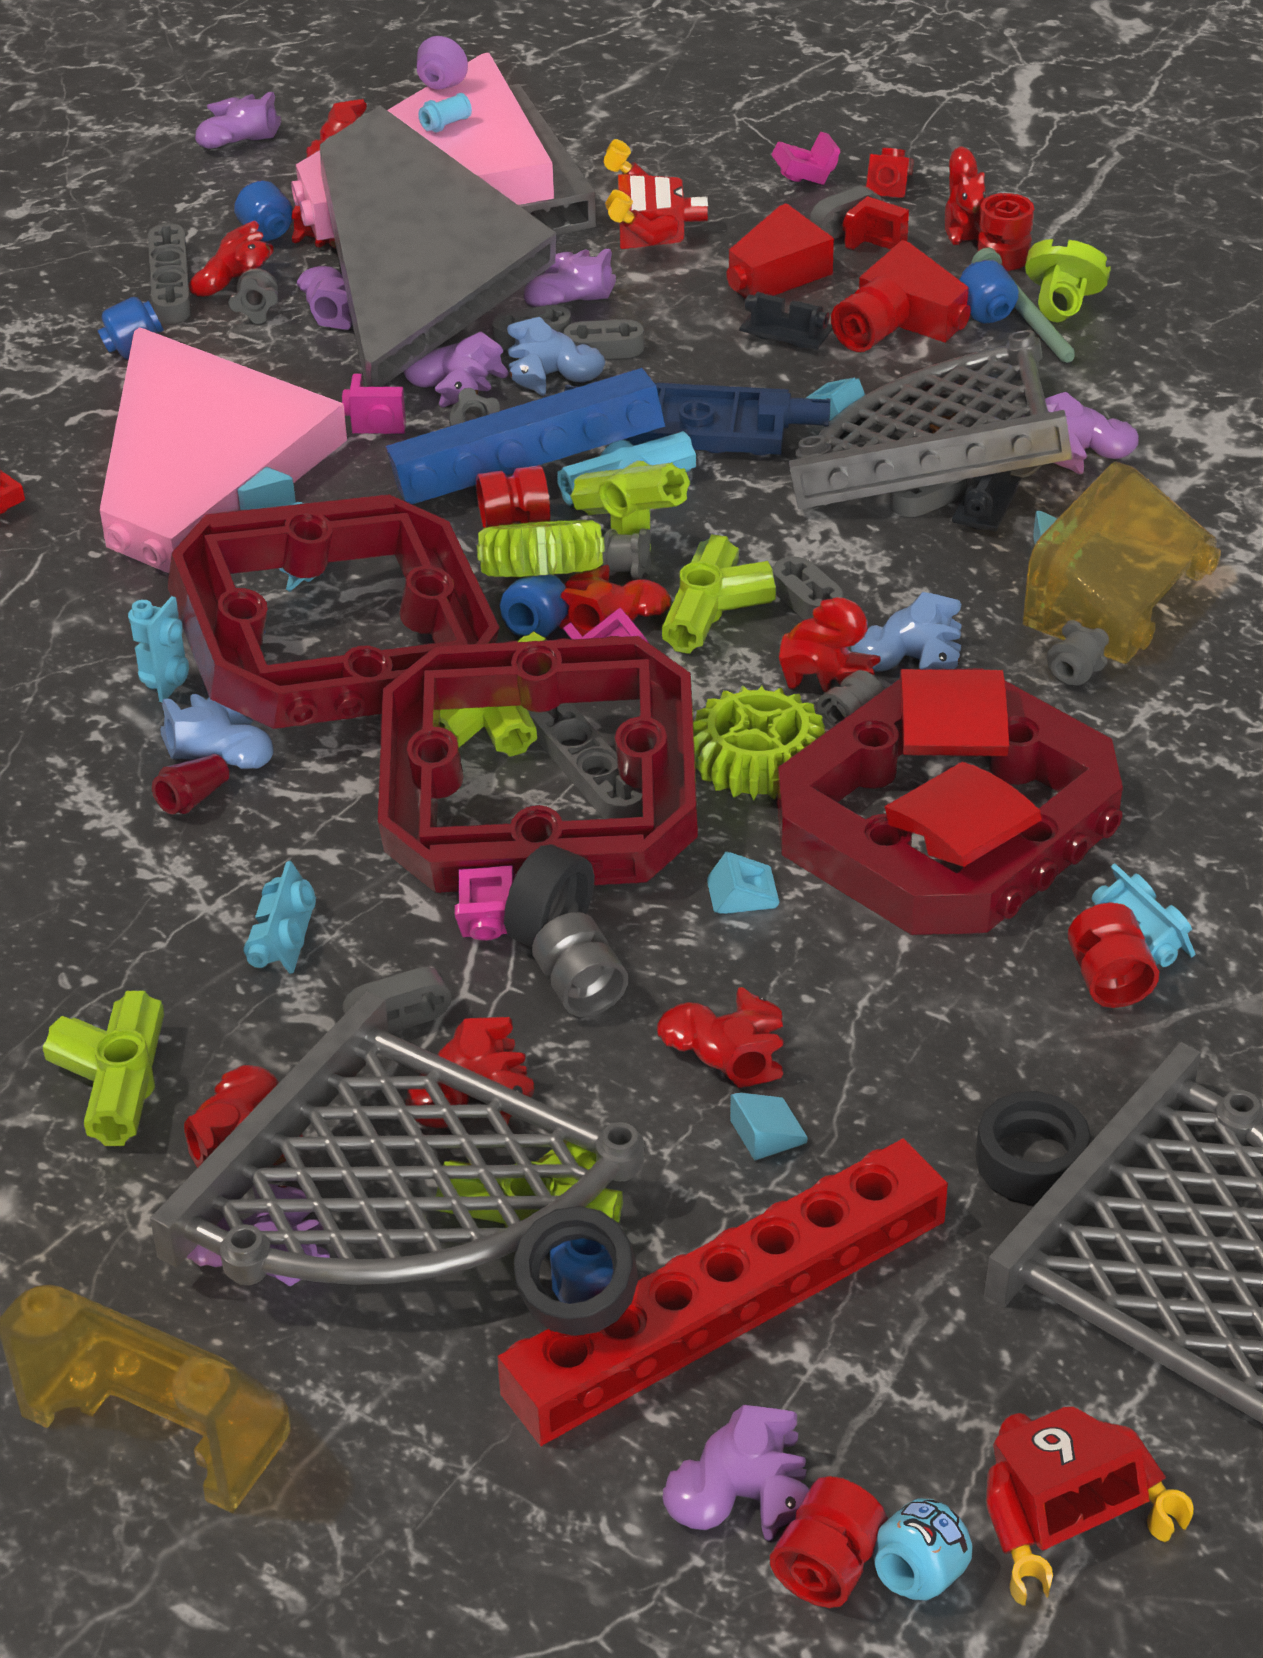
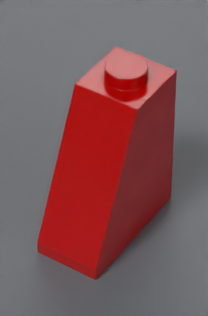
[727,203,834,299]
[859,240,971,343]

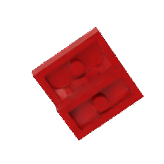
[900,669,1009,756]
[884,762,1042,867]

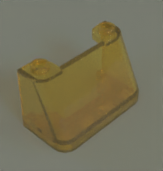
[1023,461,1221,665]
[0,1285,290,1513]

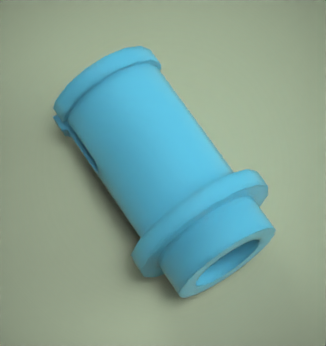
[418,93,472,133]

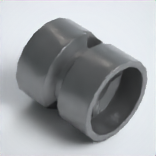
[532,913,628,1017]

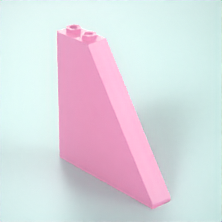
[291,53,554,240]
[100,327,347,573]

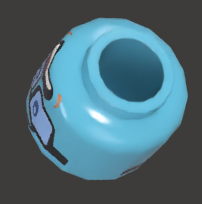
[873,1498,972,1601]

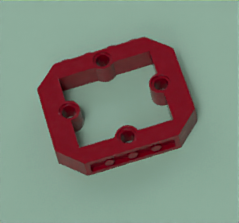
[168,494,500,729]
[378,636,698,893]
[777,668,1123,935]

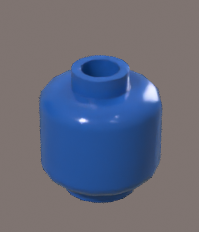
[234,180,293,241]
[959,260,1019,323]
[97,297,164,360]
[500,575,569,638]
[550,1239,613,1304]

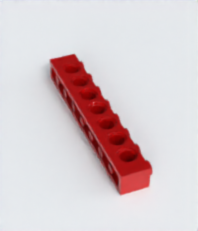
[497,1138,948,1446]

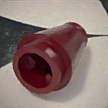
[152,754,230,814]

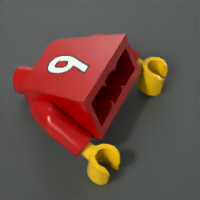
[604,139,708,249]
[986,1407,1193,1605]

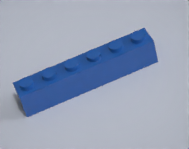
[386,368,665,504]

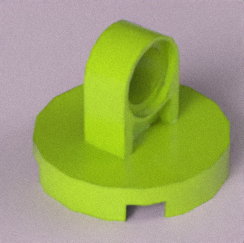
[1025,239,1111,323]

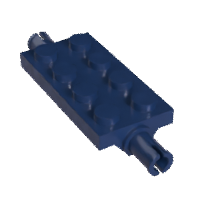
[564,383,831,455]

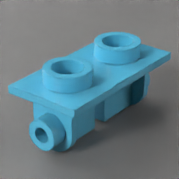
[128,596,189,702]
[244,861,316,974]
[1092,863,1196,967]

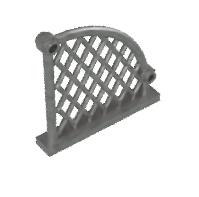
[789,330,1072,509]
[150,991,644,1285]
[984,1042,1263,1424]

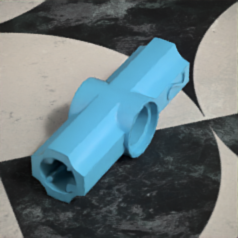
[558,431,696,507]

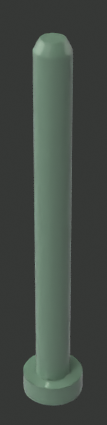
[971,247,1075,363]

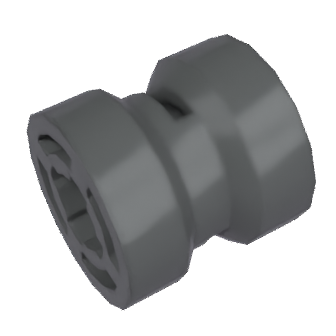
[817,670,885,730]

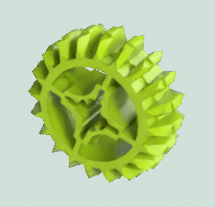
[476,520,605,577]
[694,685,825,801]

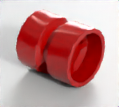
[977,193,1034,271]
[831,277,910,352]
[476,465,551,529]
[1068,902,1160,1008]
[770,1476,888,1608]

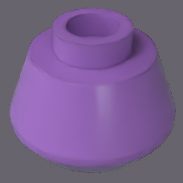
[417,36,468,89]

